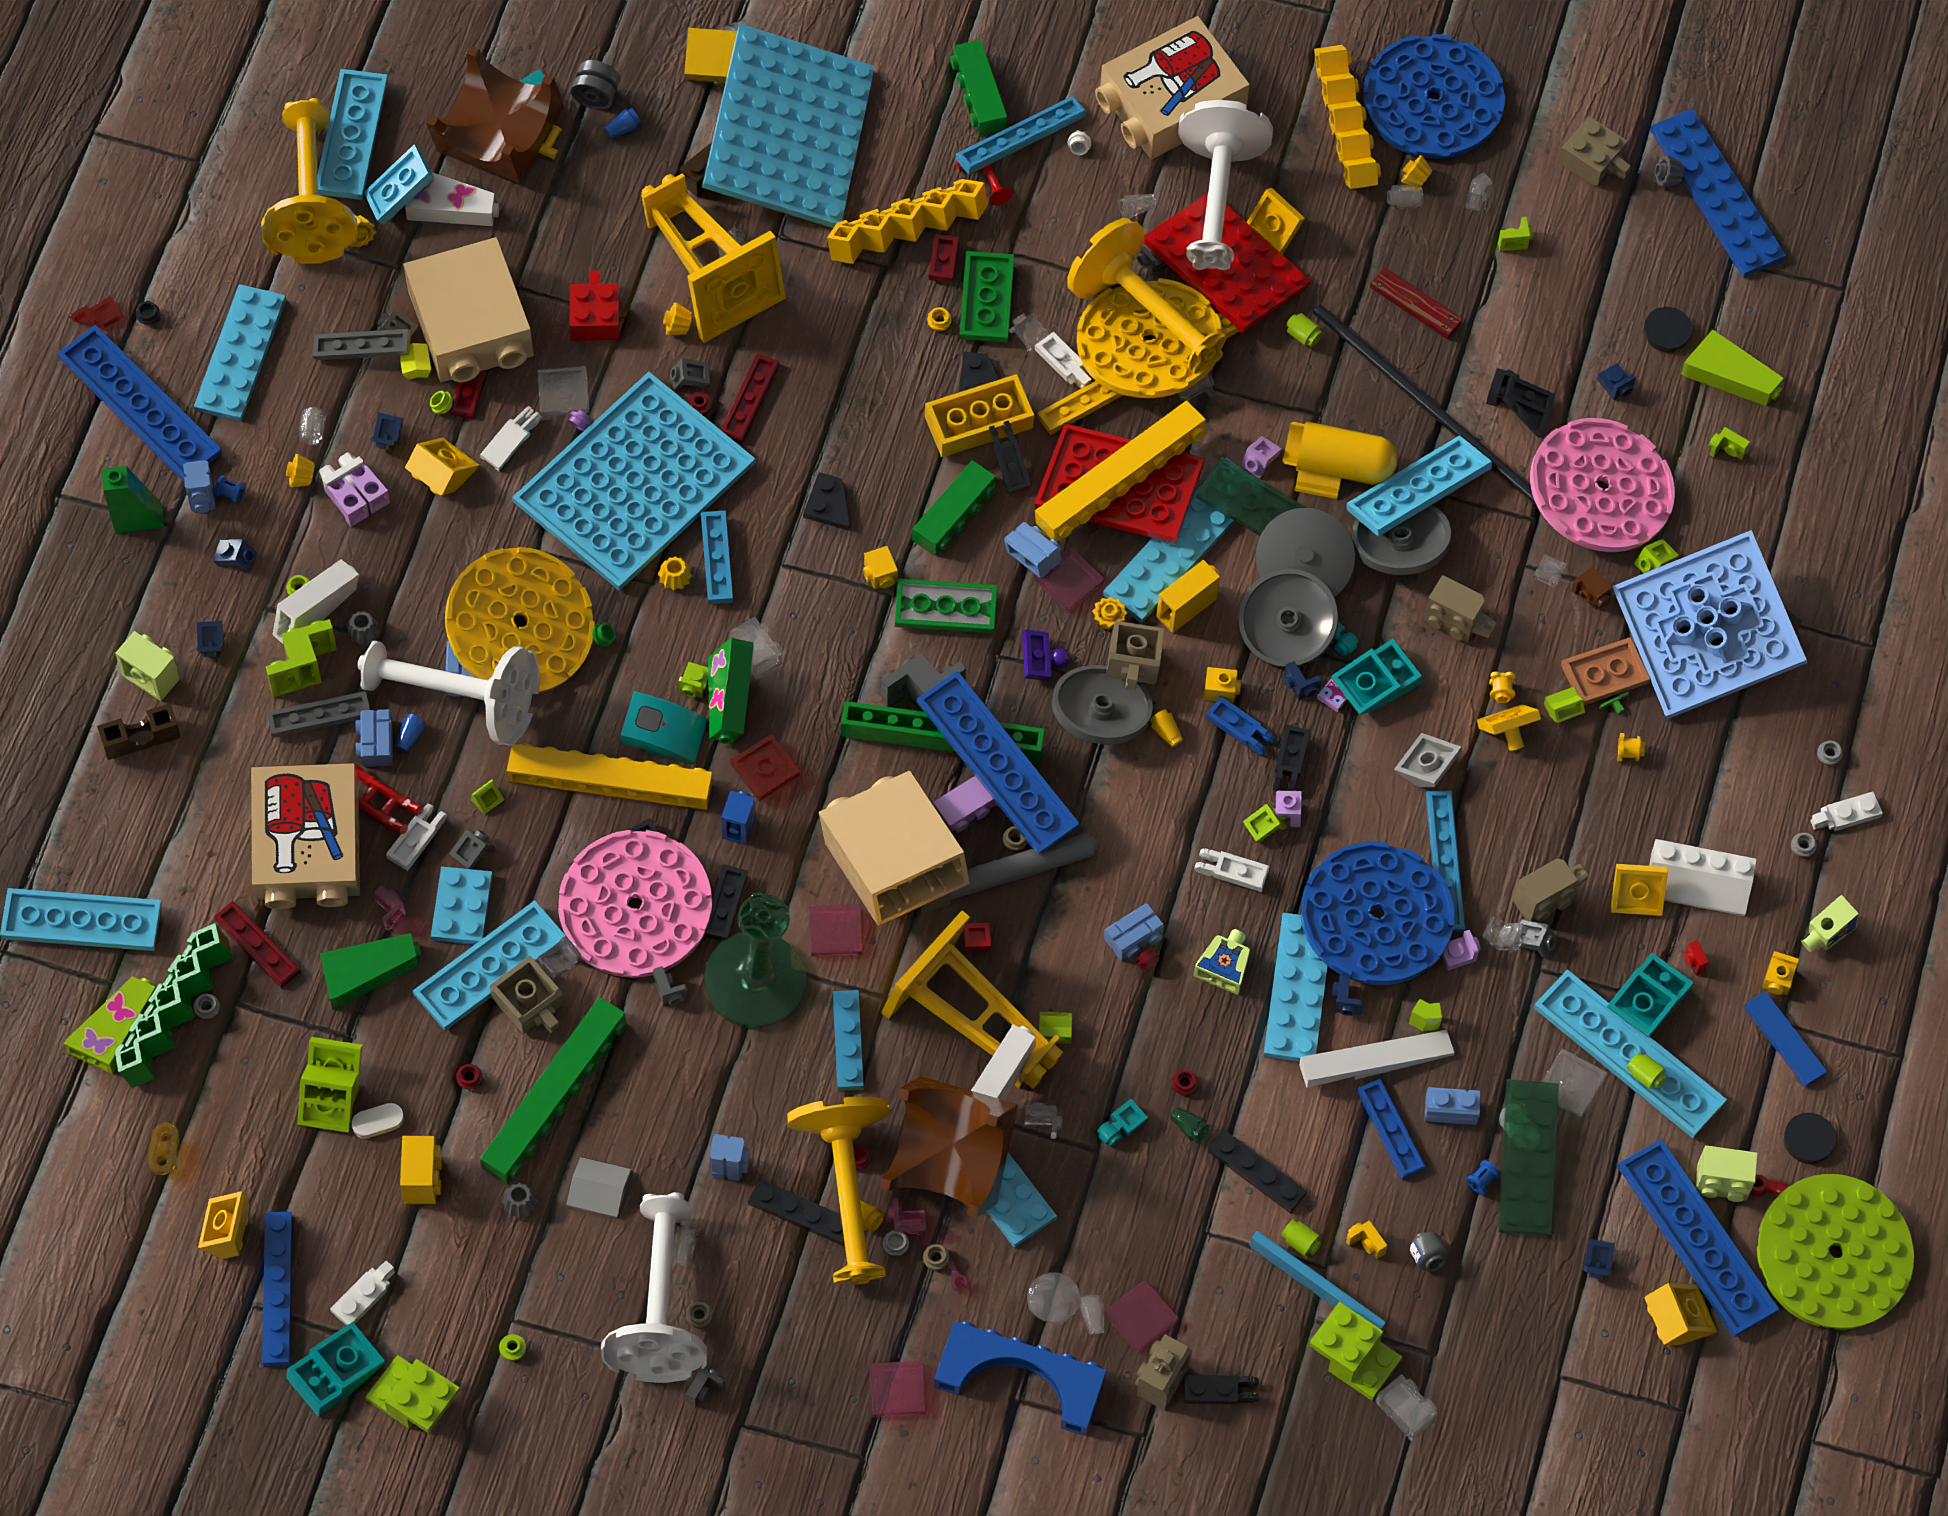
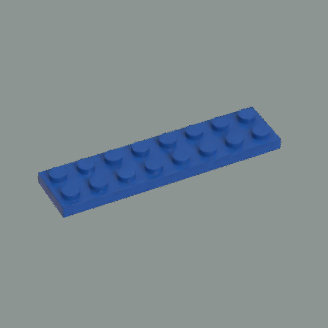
[1650,108,1786,278]
[57,325,222,483]
[917,671,1079,856]
[1617,1139,1779,1338]

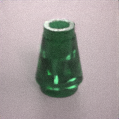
[1170,1107,1209,1142]

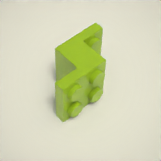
[266,619,337,698]
[297,1037,363,1133]
[1309,1301,1402,1401]
[366,1355,460,1433]

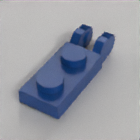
[1205,697,1276,756]

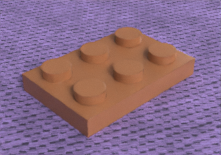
[1561,637,1650,705]

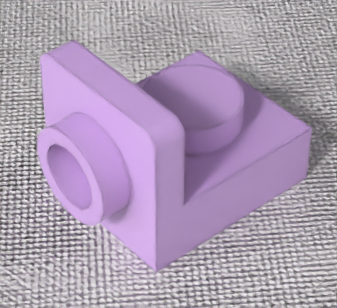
[1241,436,1282,478]
[1276,791,1302,827]
[1442,930,1481,971]

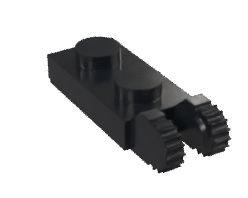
[989,420,1031,493]
[1273,725,1310,791]
[1184,1375,1259,1405]

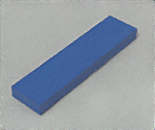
[1744,991,1827,1088]
[1357,1078,1426,1180]

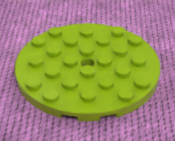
[1757,1174,1914,1330]

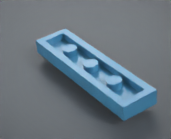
[701,511,733,604]
[833,990,863,1091]

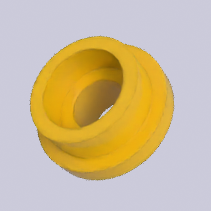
[927,307,952,331]

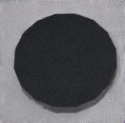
[1643,307,1692,352]
[1784,1113,1836,1164]

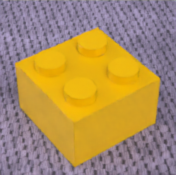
[400,1136,442,1204]

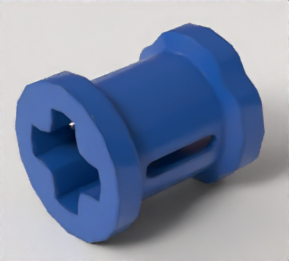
[214,475,246,504]
[1466,1160,1501,1195]

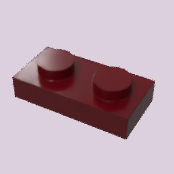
[929,234,959,283]

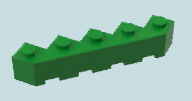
[115,923,233,1088]

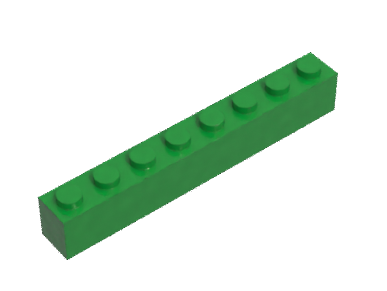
[841,701,1044,764]
[480,997,627,1184]

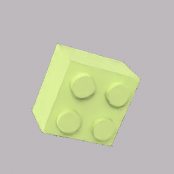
[115,631,180,701]
[1695,1145,1757,1202]

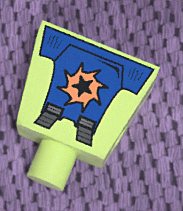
[1801,895,1859,952]
[1193,929,1250,995]

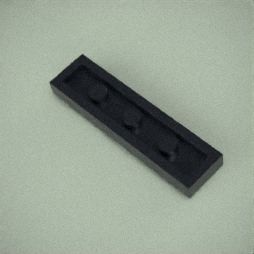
[1208,1130,1307,1214]
[748,1179,845,1246]

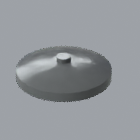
[1352,505,1451,575]
[1255,508,1355,598]
[1239,569,1339,668]
[1052,665,1153,745]

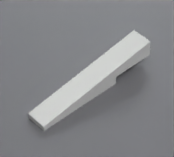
[1299,1030,1454,1088]

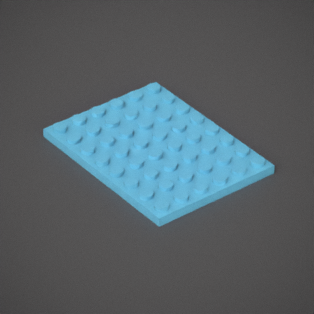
[702,24,875,228]
[512,372,756,591]

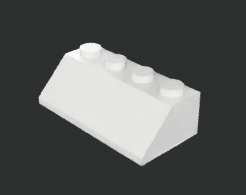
[1649,839,1756,916]

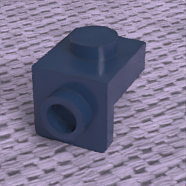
[370,413,404,450]
[213,539,257,572]
[196,621,224,657]
[1283,661,1322,700]
[1332,973,1363,1016]
[1583,1238,1615,1279]

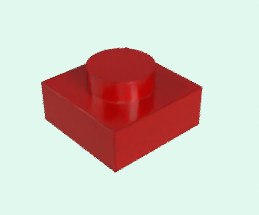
[964,923,991,951]
[1684,940,1708,975]

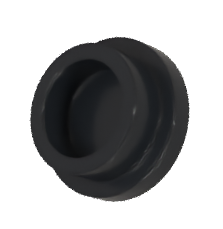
[136,301,160,325]

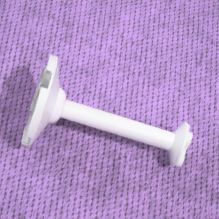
[1178,100,1273,270]
[358,641,539,746]
[601,1193,707,1383]

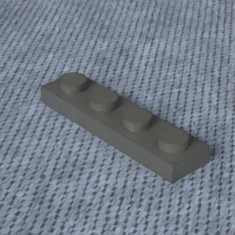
[313,329,411,361]
[267,691,370,738]

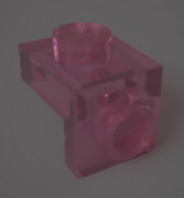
[374,885,406,931]
[888,1198,926,1234]

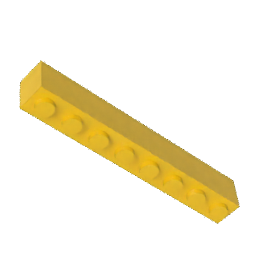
[1035,401,1206,542]
[507,743,712,810]

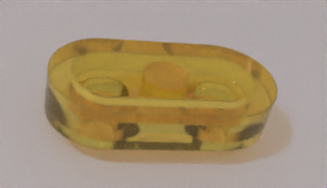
[148,1122,180,1175]

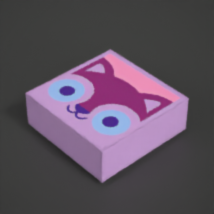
[1317,678,1348,712]

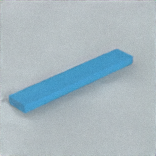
[955,96,1087,175]
[1426,790,1465,933]
[1250,1231,1385,1331]

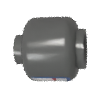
[1410,1232,1449,1271]

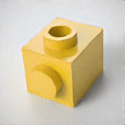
[863,546,898,589]
[1204,667,1241,703]

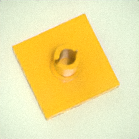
[1247,188,1305,255]
[1477,704,1541,751]
[1611,864,1668,916]

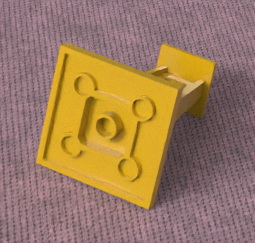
[641,173,786,343]
[881,911,1063,1089]

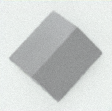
[1394,733,1463,787]
[566,1157,631,1218]

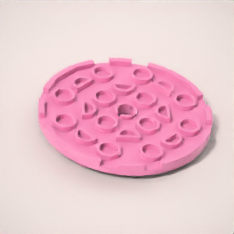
[1530,418,1675,552]
[558,830,712,978]

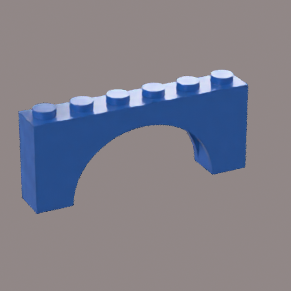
[934,1321,1106,1436]

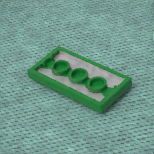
[895,579,997,634]

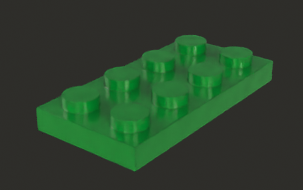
[959,251,1014,343]

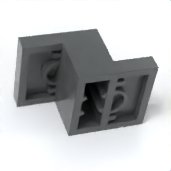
[881,653,966,712]

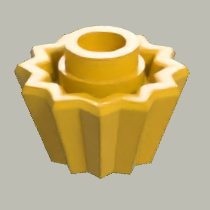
[1401,155,1432,188]
[350,215,376,248]
[663,303,692,335]
[286,454,314,487]
[658,556,693,591]
[1092,597,1128,631]

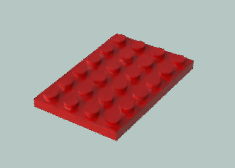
[1143,193,1311,333]
[1034,423,1205,543]

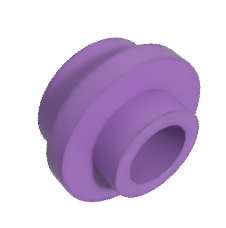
[568,410,591,432]

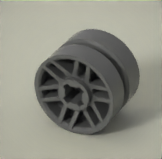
[571,60,621,110]

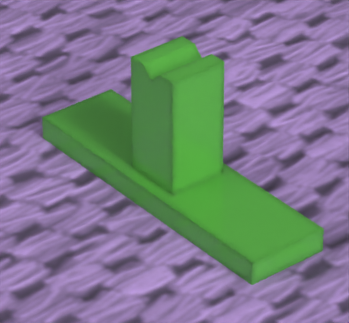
[1599,691,1629,714]

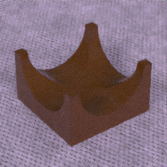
[426,46,564,183]
[879,1076,1018,1217]

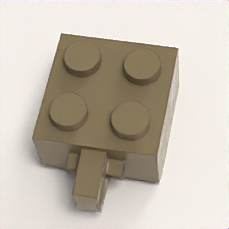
[1558,116,1631,185]
[1424,575,1497,643]
[1106,621,1164,691]
[1513,859,1588,922]
[489,956,564,1034]
[1135,1334,1193,1411]

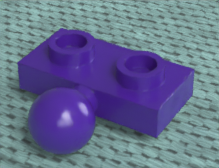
[1022,629,1070,681]

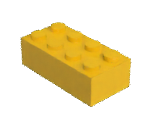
[925,374,1034,458]

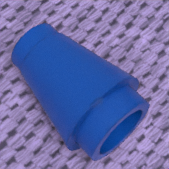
[605,108,642,139]
[395,714,426,753]

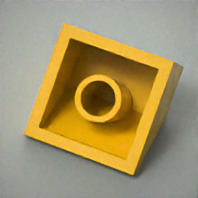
[405,437,479,496]
[198,1191,250,1259]
[1645,1283,1717,1345]

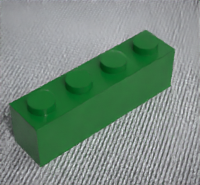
[950,39,1007,136]
[912,460,996,556]

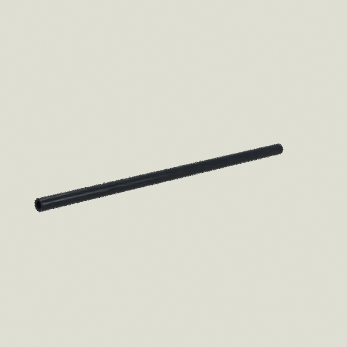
[1313,304,1537,507]

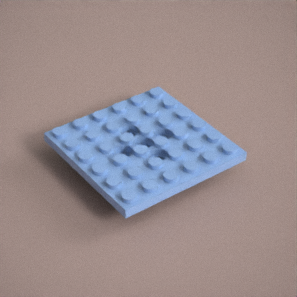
[1612,530,1807,719]

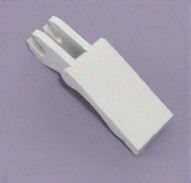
[480,406,542,472]

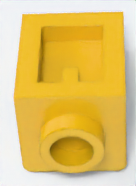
[1346,1221,1387,1259]

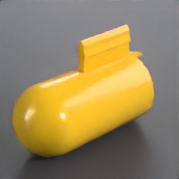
[1283,421,1398,500]

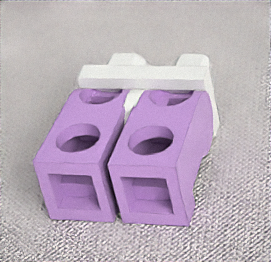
[319,452,390,527]

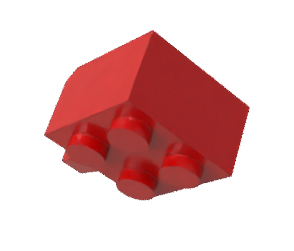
[570,271,620,341]

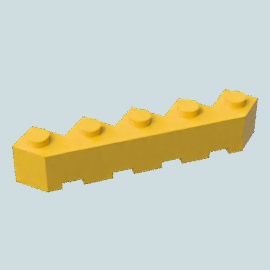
[1314,45,1381,189]
[827,179,988,264]

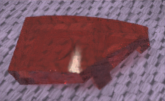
[69,295,124,329]

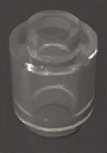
[1387,185,1423,209]
[298,407,326,445]

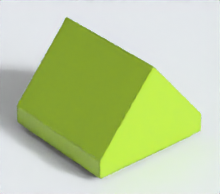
[471,780,504,815]

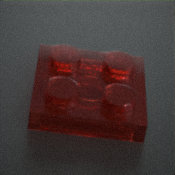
[730,734,801,801]

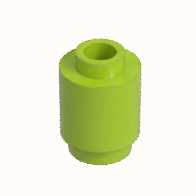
[1286,313,1323,348]
[1627,1052,1667,1089]
[1281,1219,1321,1257]

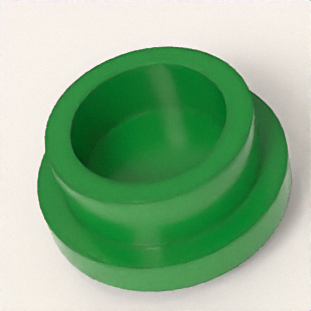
[592,622,615,647]

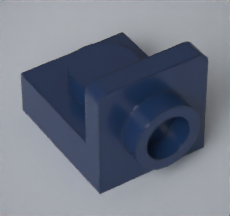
[1597,363,1636,400]

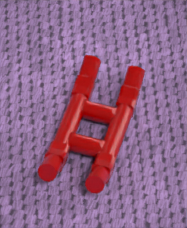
[354,763,424,834]

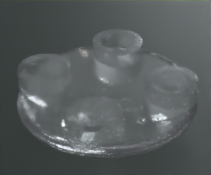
[1027,1272,1080,1324]

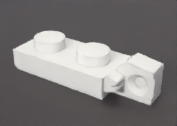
[1035,332,1092,389]
[1810,792,1883,831]
[330,1261,395,1326]

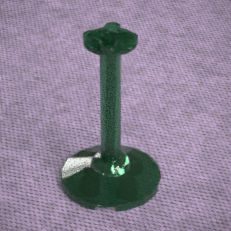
[704,892,807,1029]

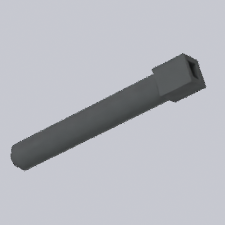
[919,832,1098,914]

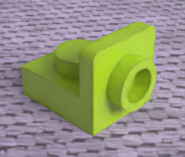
[1498,217,1533,251]
[1709,427,1750,460]
[1635,539,1679,573]
[678,662,708,699]
[1243,804,1287,843]

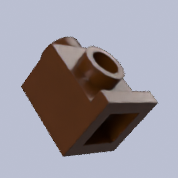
[1572,566,1613,609]

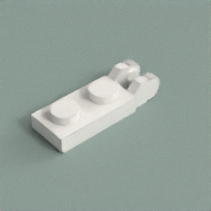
[386,803,447,871]
[1194,848,1270,892]

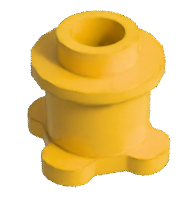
[1490,672,1515,703]
[1617,733,1645,762]

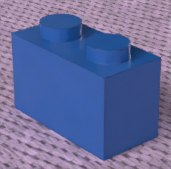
[721,791,756,845]

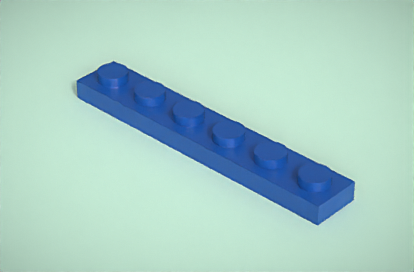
[262,1212,292,1366]

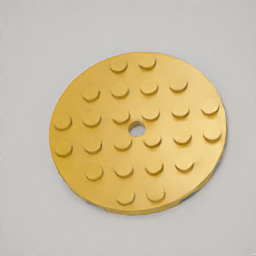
[1077,278,1222,398]
[445,547,595,695]

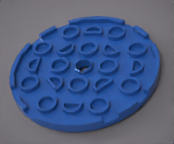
[1363,34,1505,159]
[1301,842,1454,985]

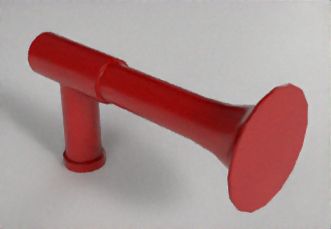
[956,160,1013,205]

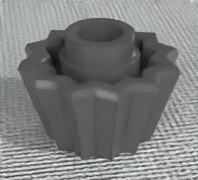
[1654,155,1684,187]
[346,611,380,645]
[501,1183,538,1219]

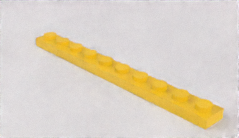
[1037,313,1239,435]

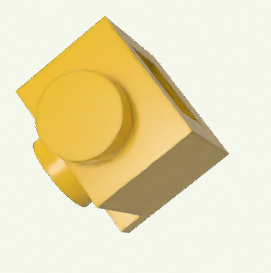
[1762,951,1799,996]

